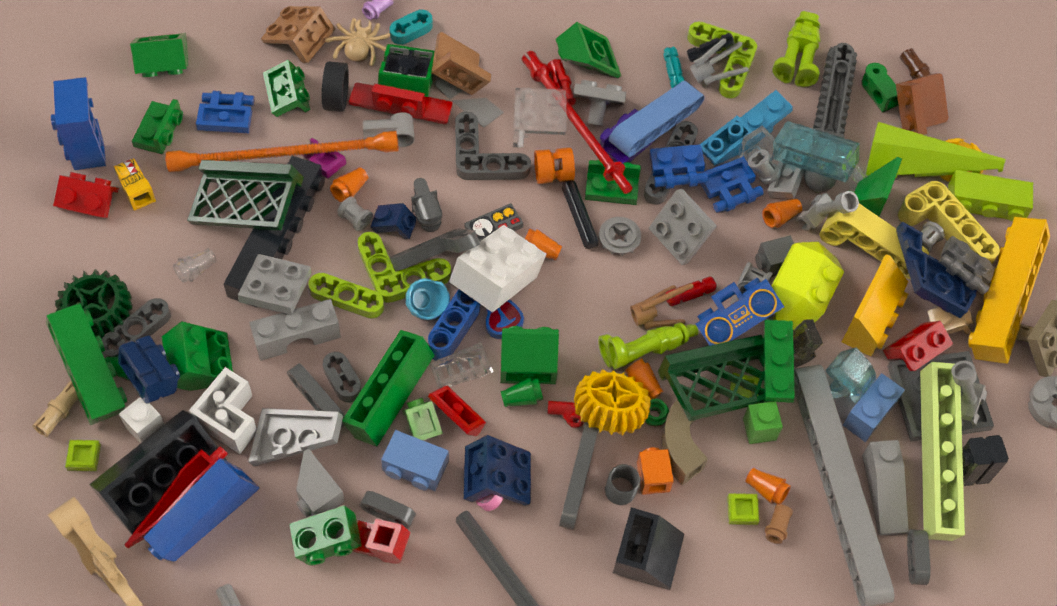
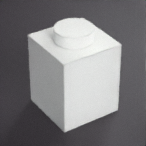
[119,397,164,443]

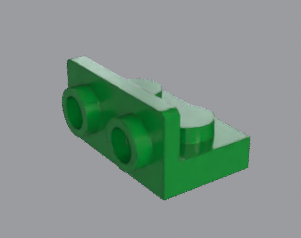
[263,60,310,117]
[132,99,183,155]
[585,160,641,205]

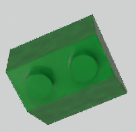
[130,33,189,77]

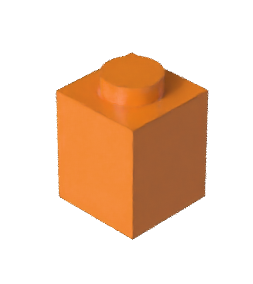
[637,447,674,495]

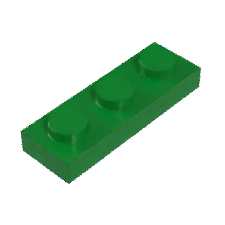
[763,320,795,403]

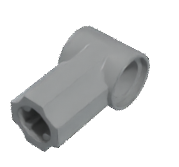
[363,113,415,147]

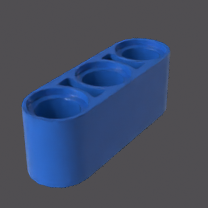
[428,289,480,362]

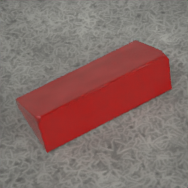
[428,385,486,436]

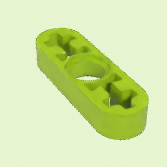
[309,273,384,319]

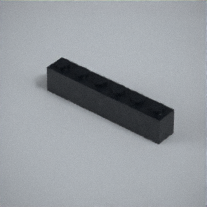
[223,155,325,307]

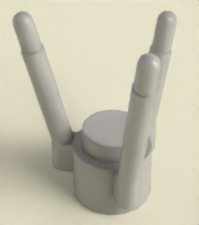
[690,39,749,85]

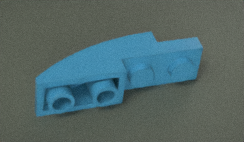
[701,90,793,165]

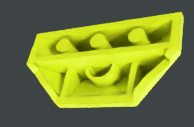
[772,242,844,341]

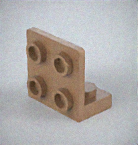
[261,6,335,63]
[432,32,491,95]

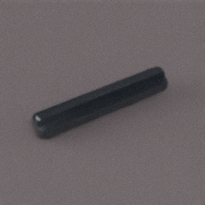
[562,180,599,249]

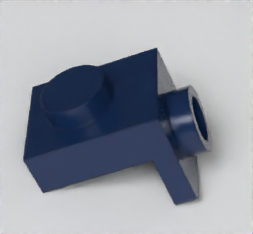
[370,203,417,239]

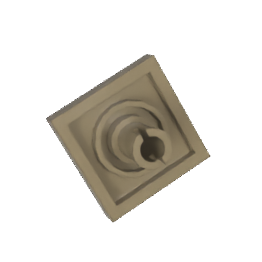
[1016,300,1057,377]

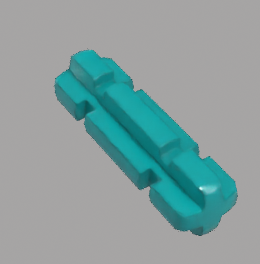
[663,47,684,89]

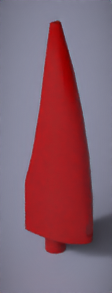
[124,446,228,548]

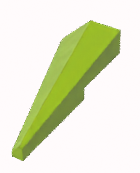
[865,122,1006,178]

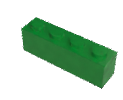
[46,303,128,426]
[342,330,435,447]

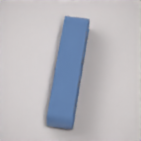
[609,81,705,157]

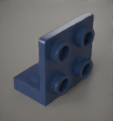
[464,435,531,506]

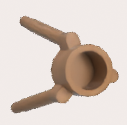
[630,283,693,330]

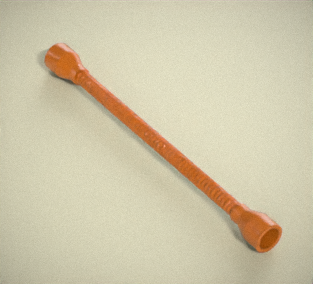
[165,131,399,172]

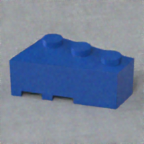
[51,77,106,170]

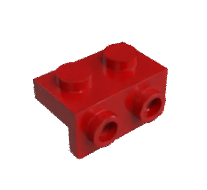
[53,172,119,218]

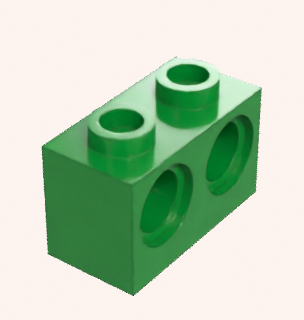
[289,505,362,566]

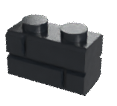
[962,435,1009,486]

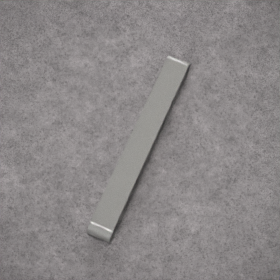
[794,364,894,606]

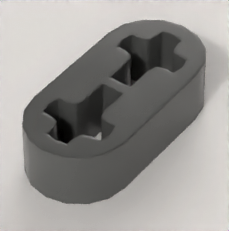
[323,352,361,403]
[359,491,416,529]
[907,529,931,585]

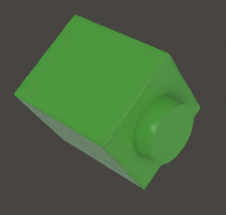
[743,401,783,444]

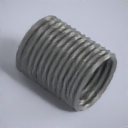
[605,464,641,505]

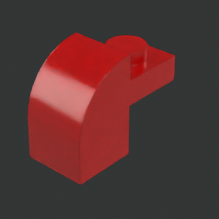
[353,519,411,564]

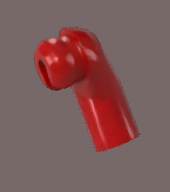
[547,400,584,428]

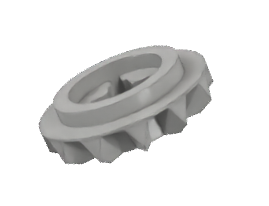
[599,217,641,256]

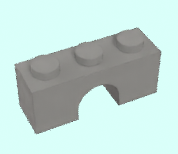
[249,299,341,361]

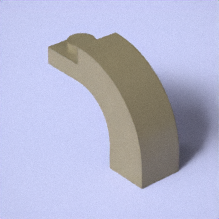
[662,389,721,485]

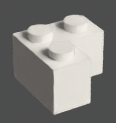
[189,367,257,454]

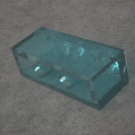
[773,121,859,182]

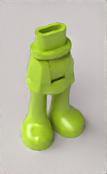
[772,11,820,87]
[598,323,699,369]

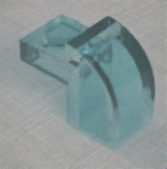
[825,347,876,403]

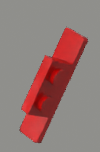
[349,82,453,124]

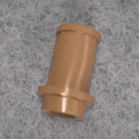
[764,504,793,544]

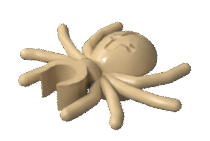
[325,18,391,66]

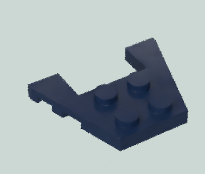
[896,222,977,318]

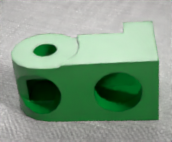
[861,62,899,113]

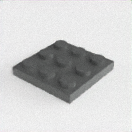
[887,351,994,442]

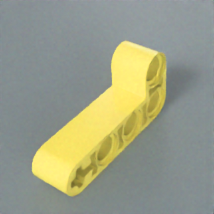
[898,181,1000,264]
[819,204,929,279]

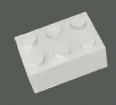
[449,225,546,312]

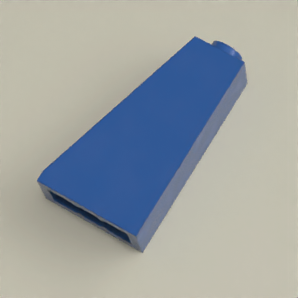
[143,458,260,562]

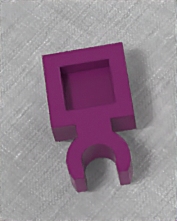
[301,138,347,179]

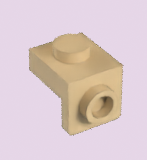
[927,307,974,335]

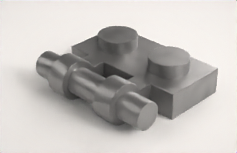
[939,236,995,295]

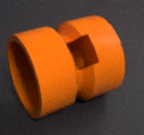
[534,147,575,184]

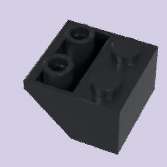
[613,507,685,590]

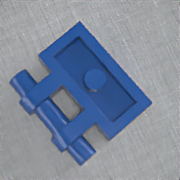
[196,91,255,133]
[649,144,708,189]
[700,157,764,213]

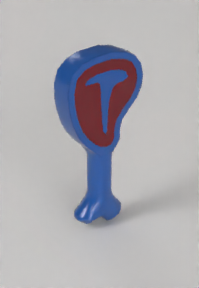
[485,300,524,339]

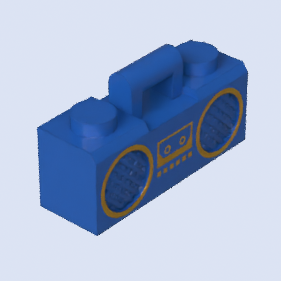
[695,277,784,346]

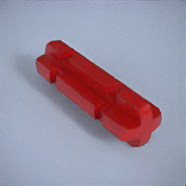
[666,276,717,306]

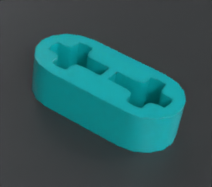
[390,9,433,45]

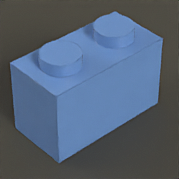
[843,373,905,442]
[381,430,449,491]

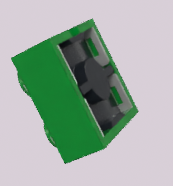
[378,44,435,97]

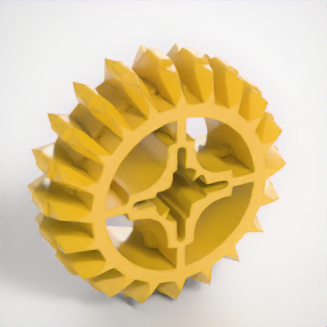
[574,369,651,436]

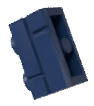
[118,335,180,404]

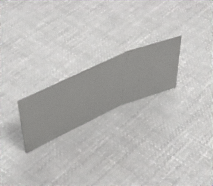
[434,78,503,128]

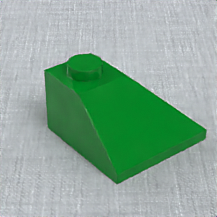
[555,22,622,78]
[849,157,902,217]

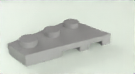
[249,408,343,466]

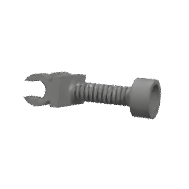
[796,191,859,231]
[951,361,987,428]

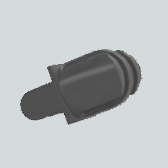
[411,178,443,232]

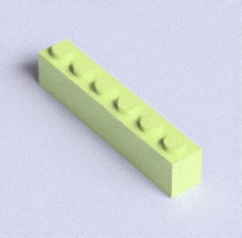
[920,362,965,541]

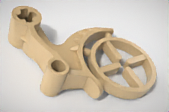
[48,497,143,606]

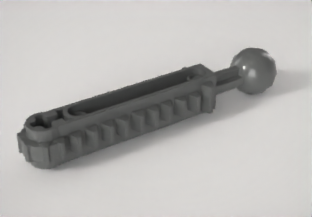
[804,43,857,192]

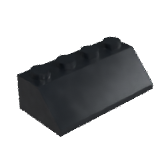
[89,410,227,534]

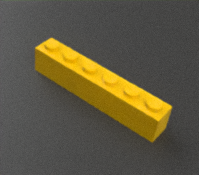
[968,217,1050,364]

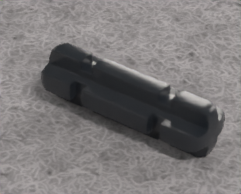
[687,33,735,62]

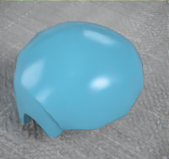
[406,278,450,320]

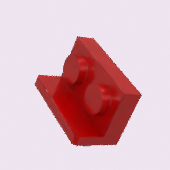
[882,321,953,371]

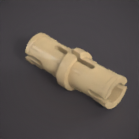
[32,381,79,437]

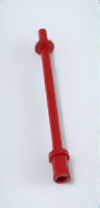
[522,51,633,194]

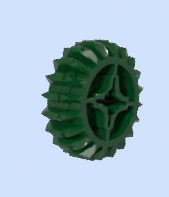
[55,269,133,339]

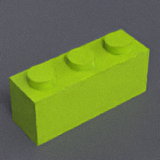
[948,170,1033,222]

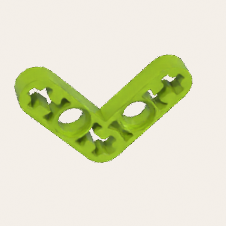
[687,22,757,99]
[357,232,451,303]

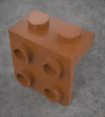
[896,73,949,135]

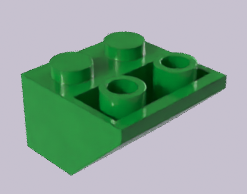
[161,321,233,391]
[500,326,559,385]

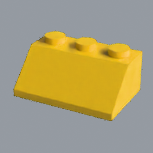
[841,254,909,357]

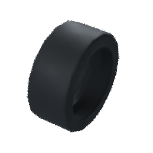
[321,61,349,112]

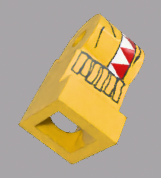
[113,158,156,211]

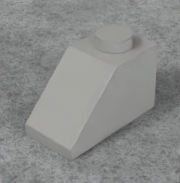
[296,448,345,517]

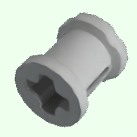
[748,150,781,184]
[337,197,373,231]
[921,221,945,253]

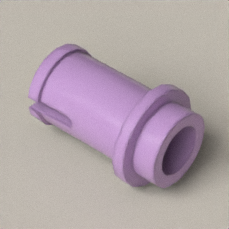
[362,0,393,20]

